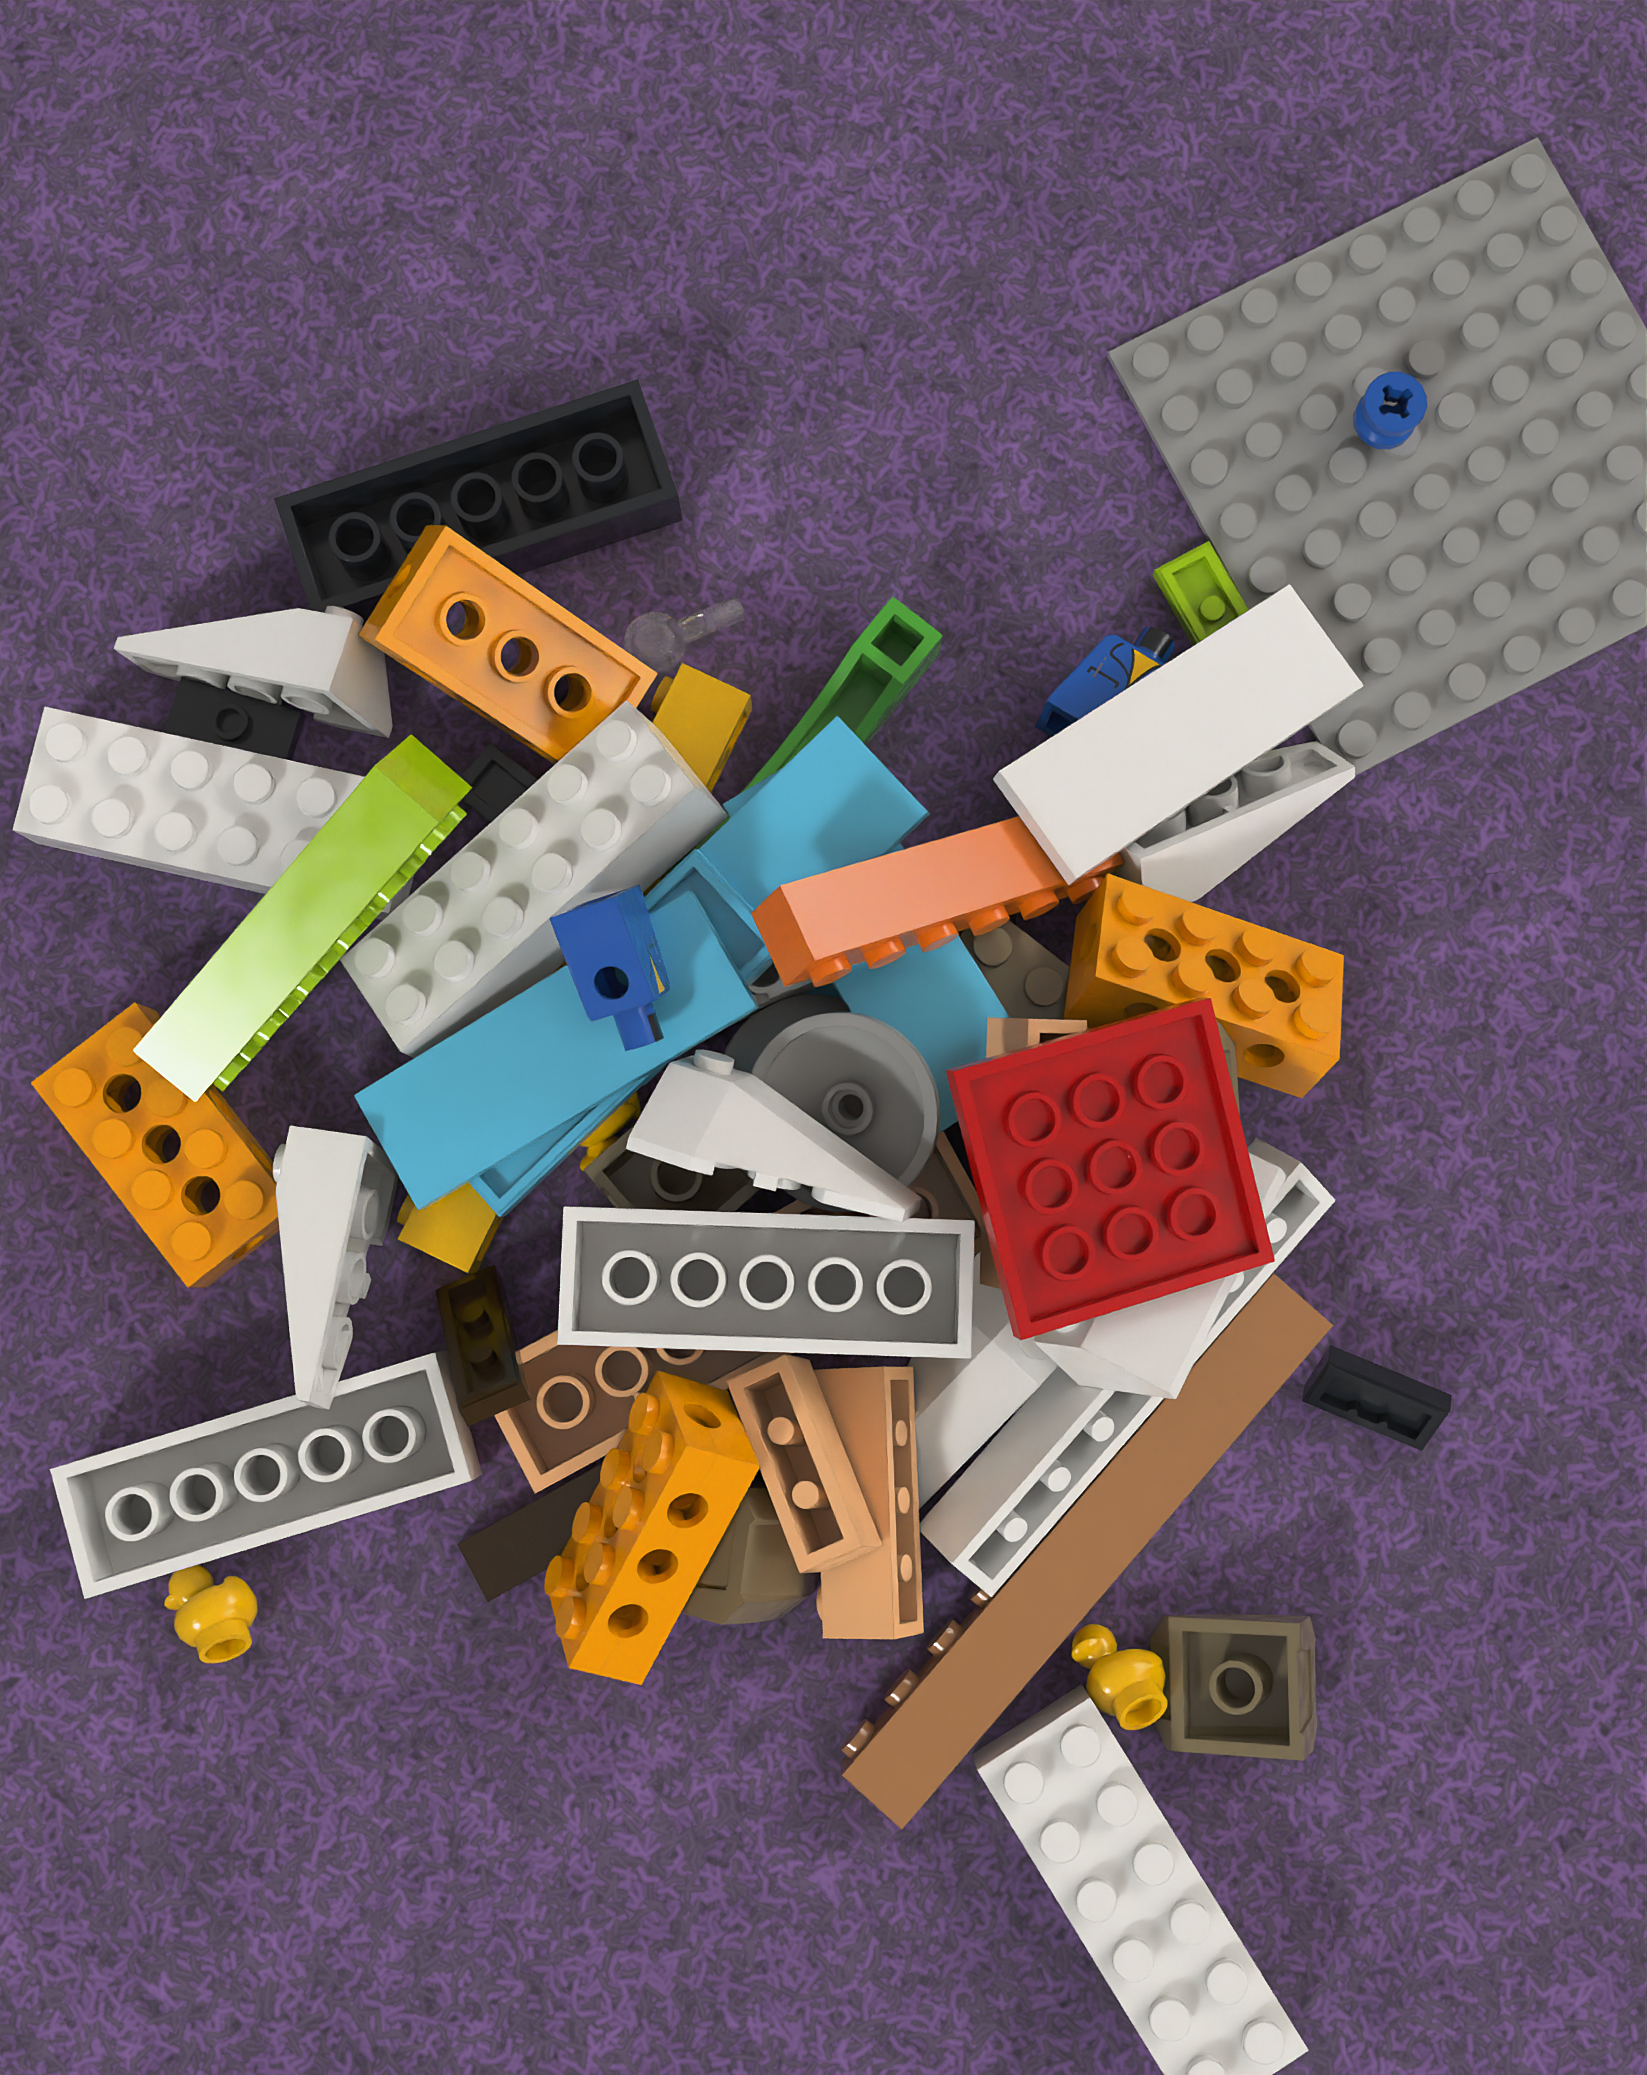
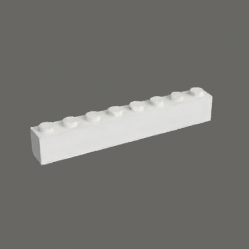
[920,1138,1335,1597]

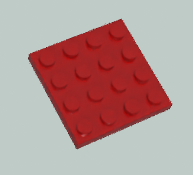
[946,997,1275,1340]

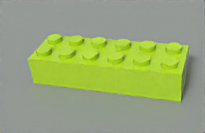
[133,734,472,1102]

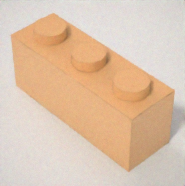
[726,1354,883,1573]

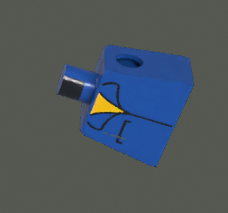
[1035,627,1175,737]
[549,884,670,1051]

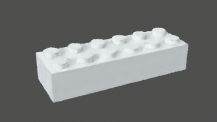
[340,700,728,1058]
[13,707,414,920]
[557,1206,975,1359]
[50,1350,482,1599]
[972,1684,1309,2075]

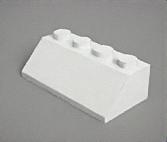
[1033,1153,1287,1399]

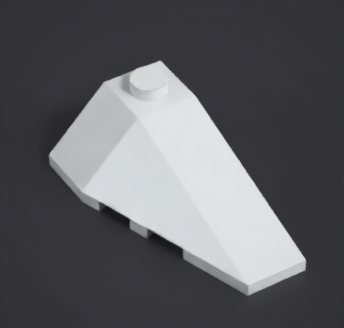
[114,606,393,738]
[1111,741,1355,902]
[626,1050,922,1223]
[273,1126,399,1410]
[907,1252,1058,1509]

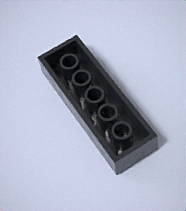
[274,379,683,626]

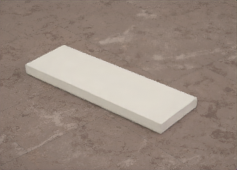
[993,584,1364,885]

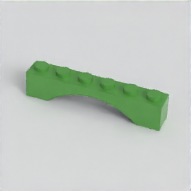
[658,596,943,884]

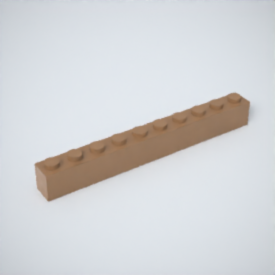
[840,1273,1333,1830]

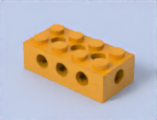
[358,525,658,765]
[1064,873,1344,1098]
[31,1002,279,1288]
[544,1371,760,1685]

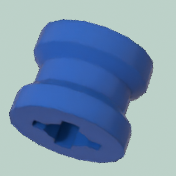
[1353,372,1427,449]

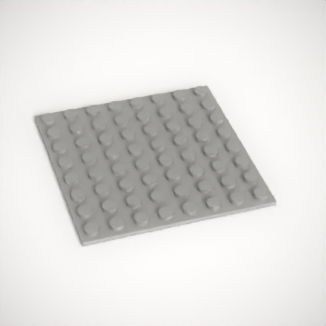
[1107,137,1647,776]

